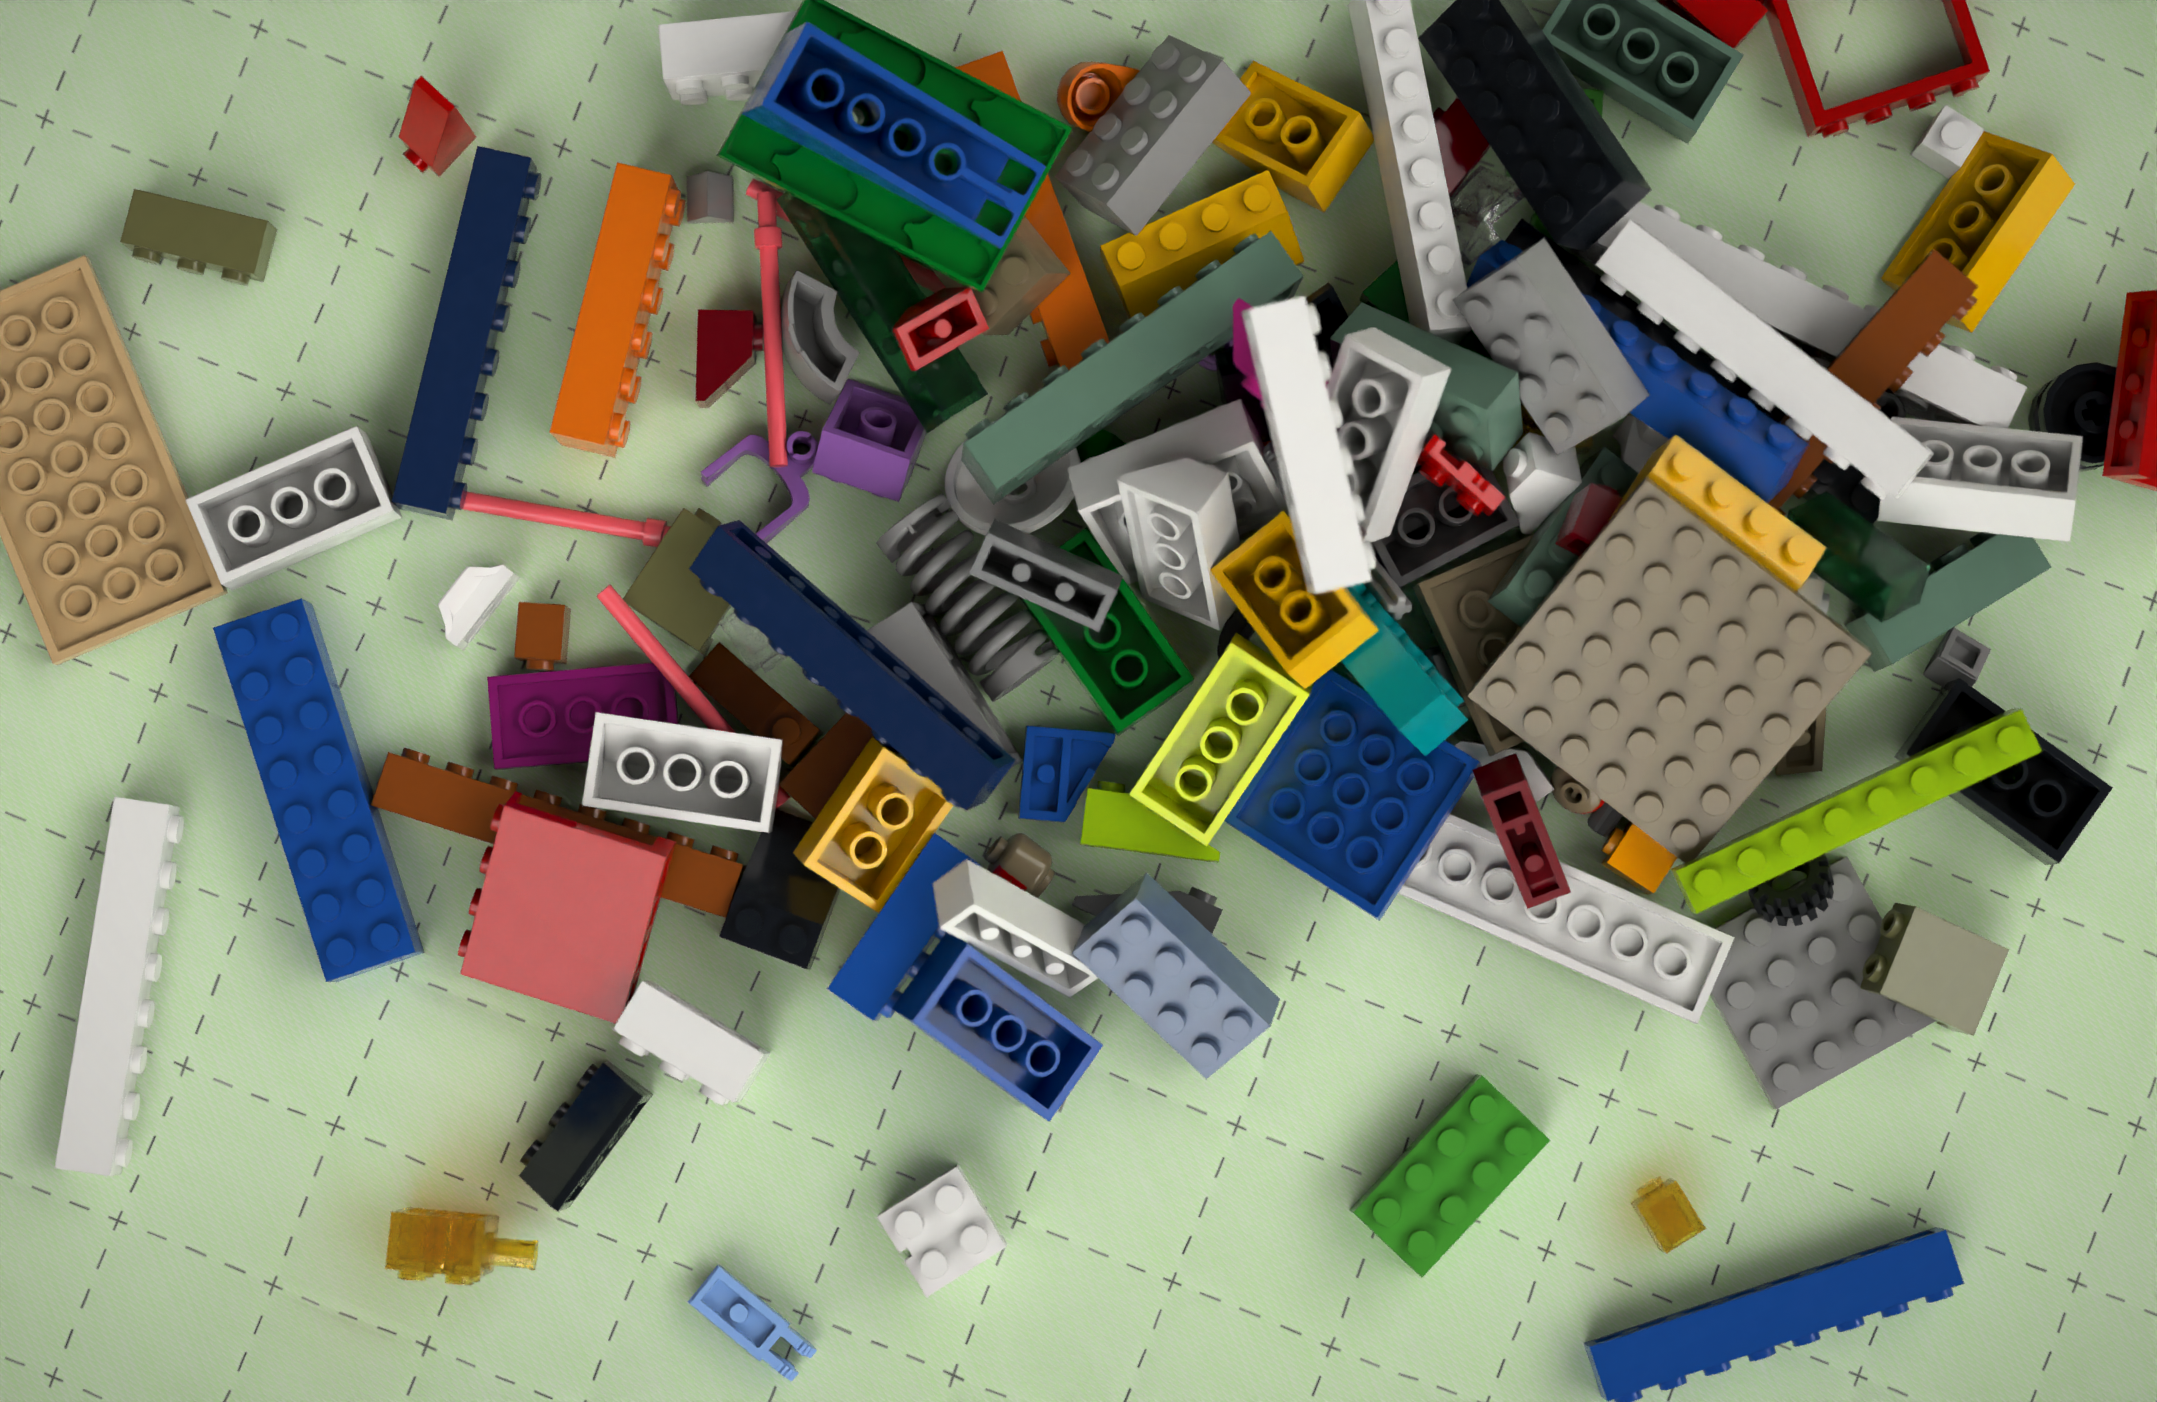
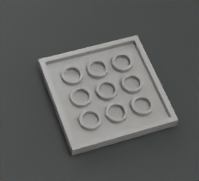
[1710,856,1936,1109]

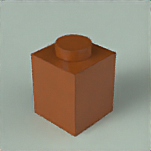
[514,602,571,671]

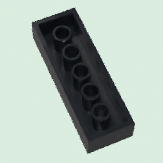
[1418,0,1652,252]

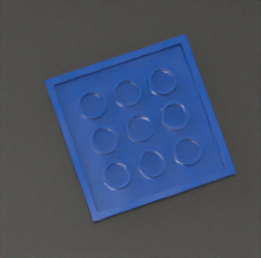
[1224,669,1481,921]

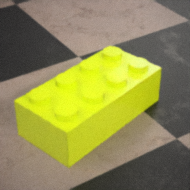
[1129,633,1314,846]

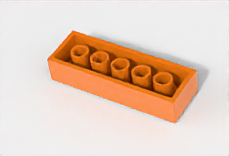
[550,162,685,458]

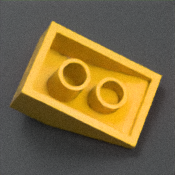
[1212,61,1374,212]

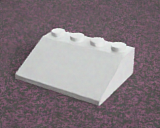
[1067,399,1290,585]

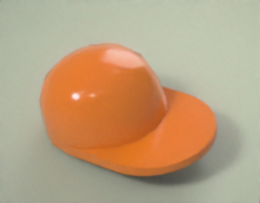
[1057,61,1139,132]

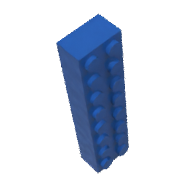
[213,598,425,982]

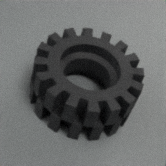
[1748,854,1834,926]

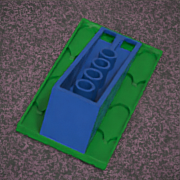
[716,0,1073,292]

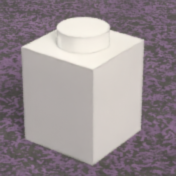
[1910,105,1985,179]

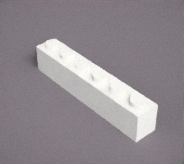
[1242,296,1375,594]

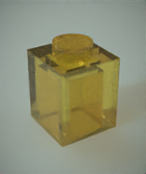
[1630,1176,1706,1254]

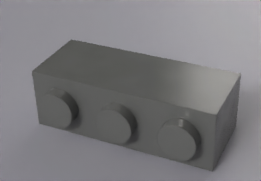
[969,519,1123,632]

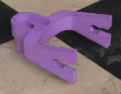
[701,431,819,543]

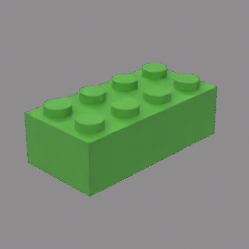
[1350,1074,1551,1278]

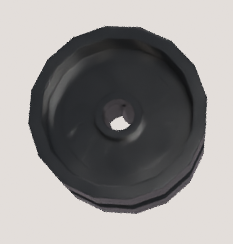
[2028,362,2117,472]

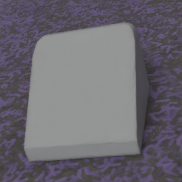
[1923,627,1991,688]

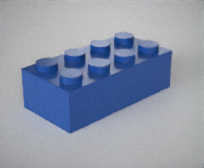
[827,833,983,1021]
[892,932,1103,1122]

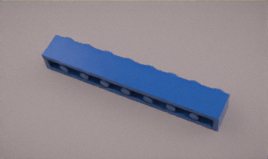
[1466,239,1809,503]
[1584,1227,1964,1402]

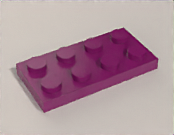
[487,663,679,770]

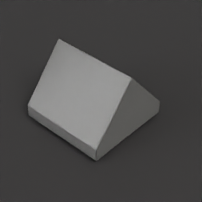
[687,171,734,223]

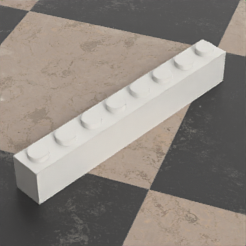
[1348,0,1472,345]
[1595,219,1935,499]
[55,797,184,1176]

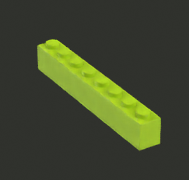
[1671,709,2042,914]

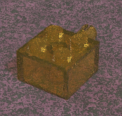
[385,1207,539,1285]

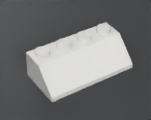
[1117,457,1240,631]
[582,712,783,833]

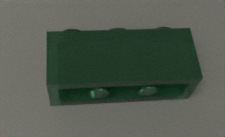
[1787,491,1930,623]

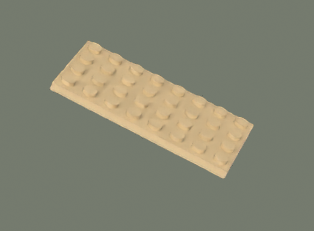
[0,255,228,665]

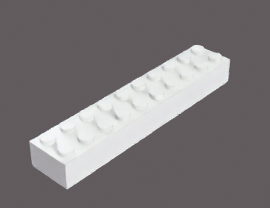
[1569,202,2027,428]

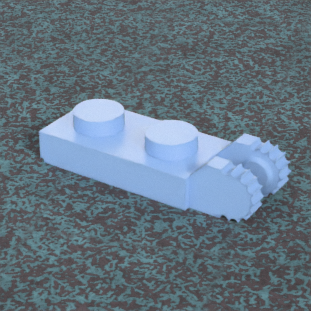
[688,1264,817,1381]

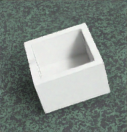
[877,1164,1008,1297]

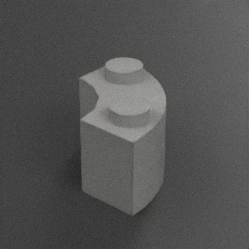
[780,270,860,405]

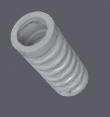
[876,494,1060,702]

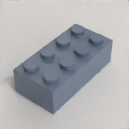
[1072,873,1280,1079]

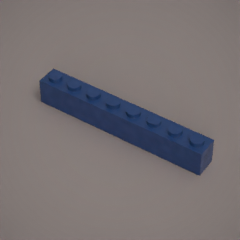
[392,146,541,521]
[689,520,1016,811]

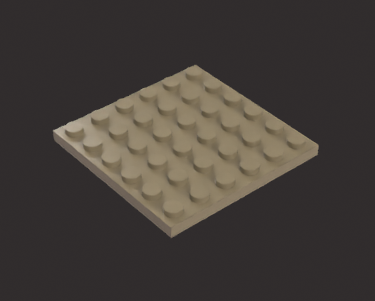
[1467,476,1872,863]

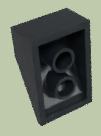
[719,809,840,970]

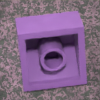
[812,379,934,502]

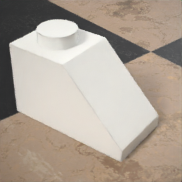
[1503,432,1582,535]

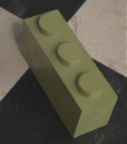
[120,189,277,286]

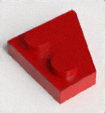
[1417,434,1505,516]

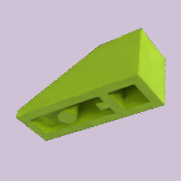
[1080,781,1220,863]

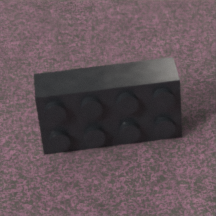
[1895,678,2113,865]

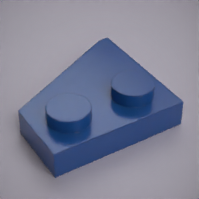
[1018,726,1116,823]

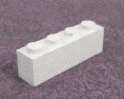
[933,859,1098,997]

